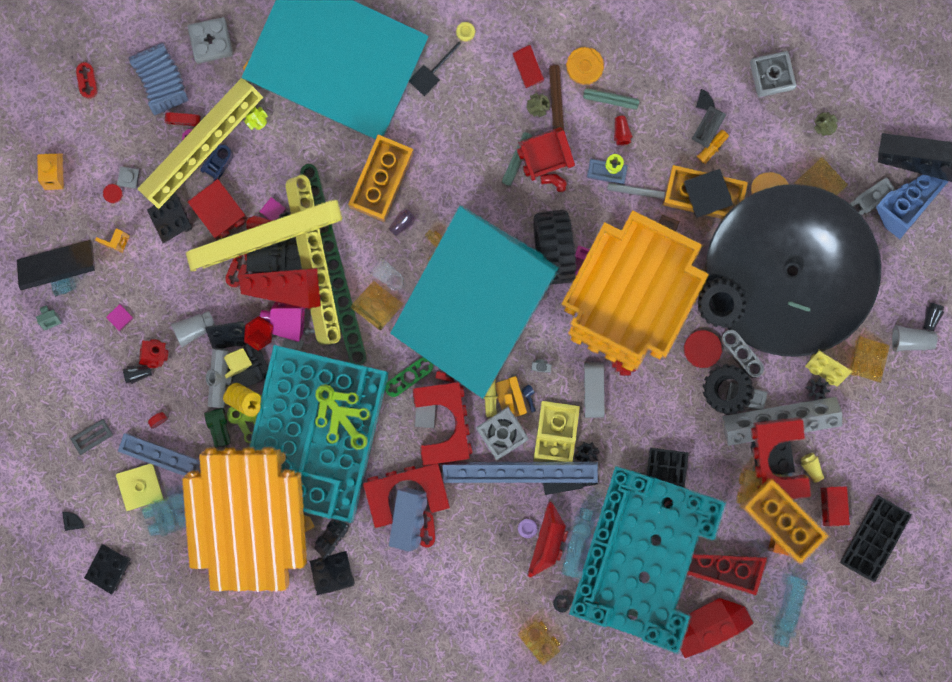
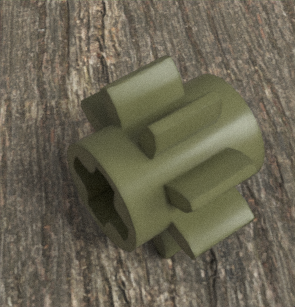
[526,93,550,118]
[814,112,838,136]

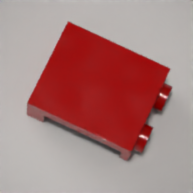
[517,127,575,181]
[188,179,247,240]

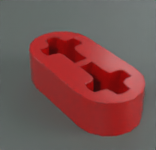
[76,62,98,99]
[164,112,201,126]
[225,254,247,288]
[420,511,436,548]

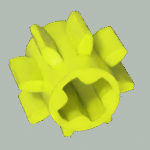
[244,107,268,130]

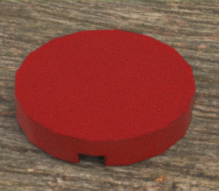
[683,330,722,368]

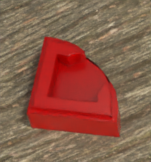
[435,371,455,383]

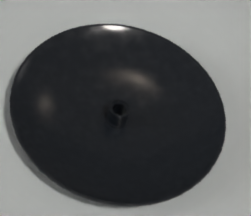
[705,184,881,357]

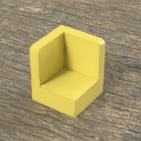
[224,348,252,379]

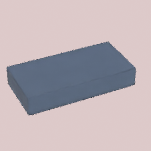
[587,159,628,185]

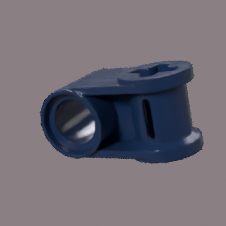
[200,145,233,181]

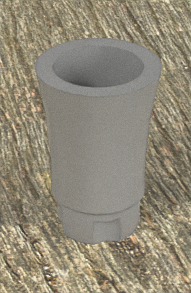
[171,311,215,348]
[892,325,937,352]

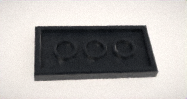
[17,240,95,290]

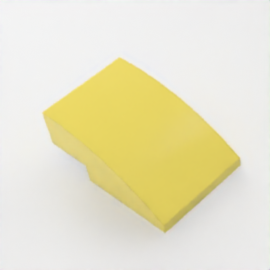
[533,401,580,462]

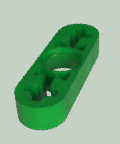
[385,357,433,397]

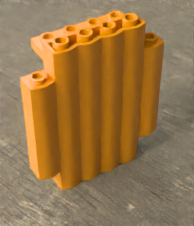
[562,210,709,371]
[182,447,307,591]

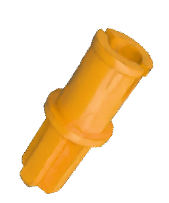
[696,130,729,165]

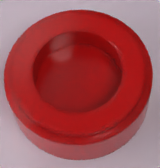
[103,184,123,204]
[148,412,168,429]

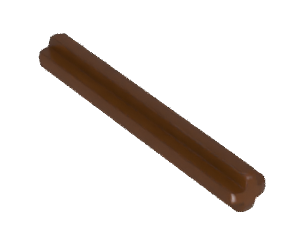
[549,65,564,130]

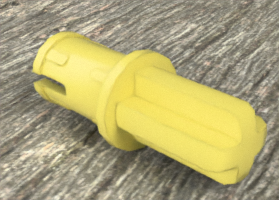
[483,379,498,417]

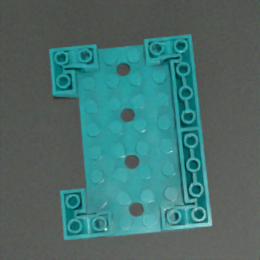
[569,466,726,654]

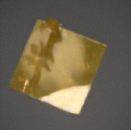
[849,336,890,383]

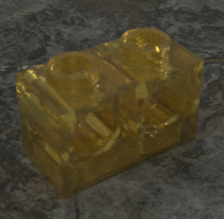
[518,619,561,666]

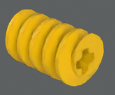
[223,383,261,417]

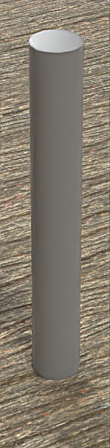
[607,183,665,199]

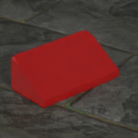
[512,45,544,88]

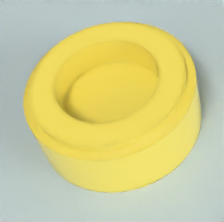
[456,22,475,42]

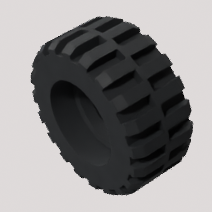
[533,210,576,285]

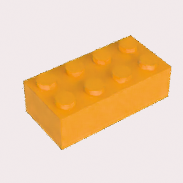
[348,135,414,222]
[662,165,748,219]
[741,479,828,564]

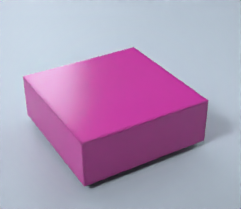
[259,197,287,221]
[106,304,133,331]

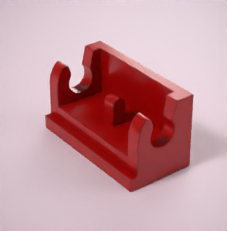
[820,486,850,526]

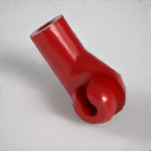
[540,174,567,192]

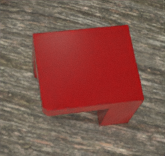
[244,316,273,351]

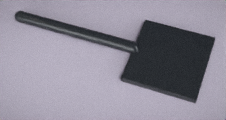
[408,42,461,97]

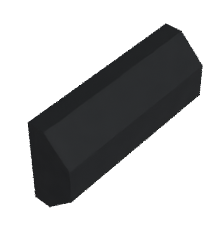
[647,448,689,509]
[840,495,912,582]

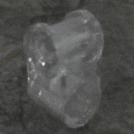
[369,258,406,291]

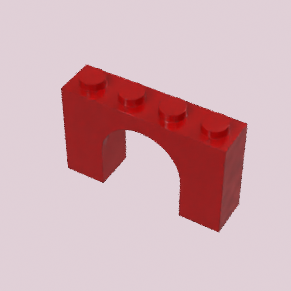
[412,382,472,465]
[751,417,811,499]
[363,463,450,528]

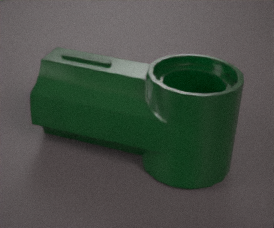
[204,408,232,448]

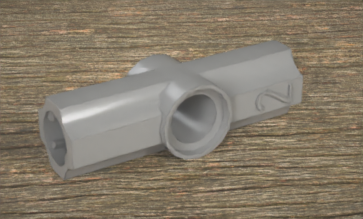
[206,348,232,408]

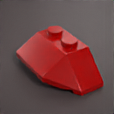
[527,501,568,577]
[680,598,754,658]

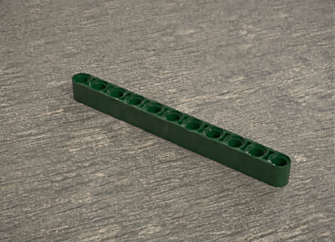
[300,164,367,365]

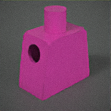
[260,302,305,342]

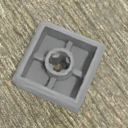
[187,17,233,64]
[750,51,796,97]

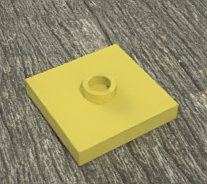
[115,464,164,511]

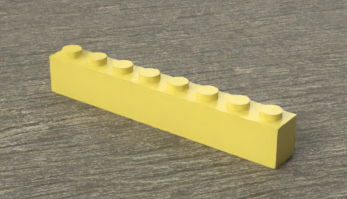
[138,78,263,209]

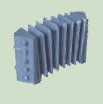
[128,42,189,116]

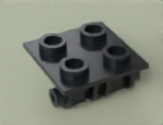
[147,193,192,243]
[246,240,286,272]
[205,321,247,349]
[228,344,268,387]
[750,441,795,479]
[314,519,349,559]
[84,544,131,595]
[310,551,355,596]

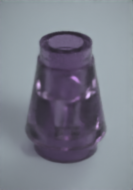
[388,208,416,236]

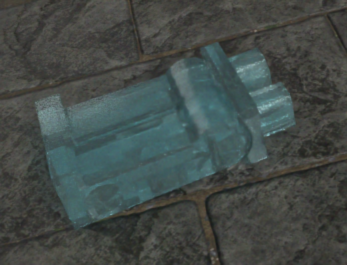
[142,491,186,537]
[560,508,595,580]
[771,573,807,647]

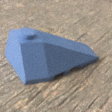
[876,175,949,239]

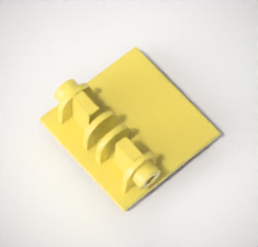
[805,351,852,387]

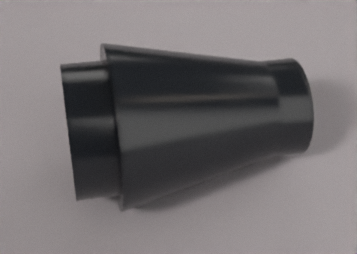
[923,302,944,331]
[122,365,152,384]

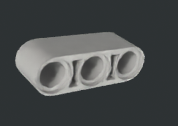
[720,330,764,378]
[584,362,604,418]

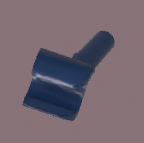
[522,385,536,413]

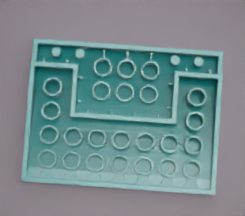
[241,0,429,140]
[390,205,559,399]
[250,345,389,523]

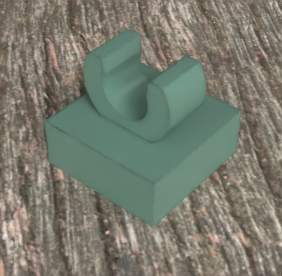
[36,305,62,331]

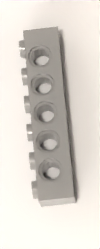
[722,397,842,446]

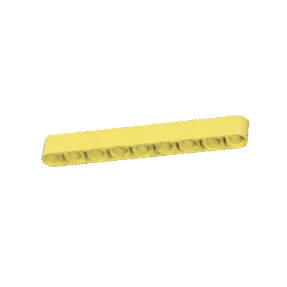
[285,175,341,345]
[185,200,343,271]

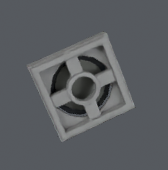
[476,407,529,460]

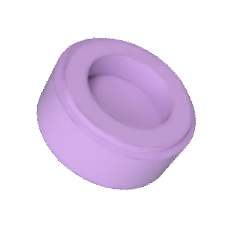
[518,519,537,538]

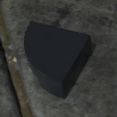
[696,89,715,111]
[62,512,85,531]

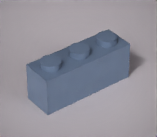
[389,487,427,552]

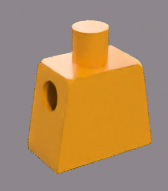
[37,153,64,190]

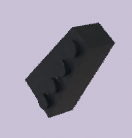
[878,133,952,182]

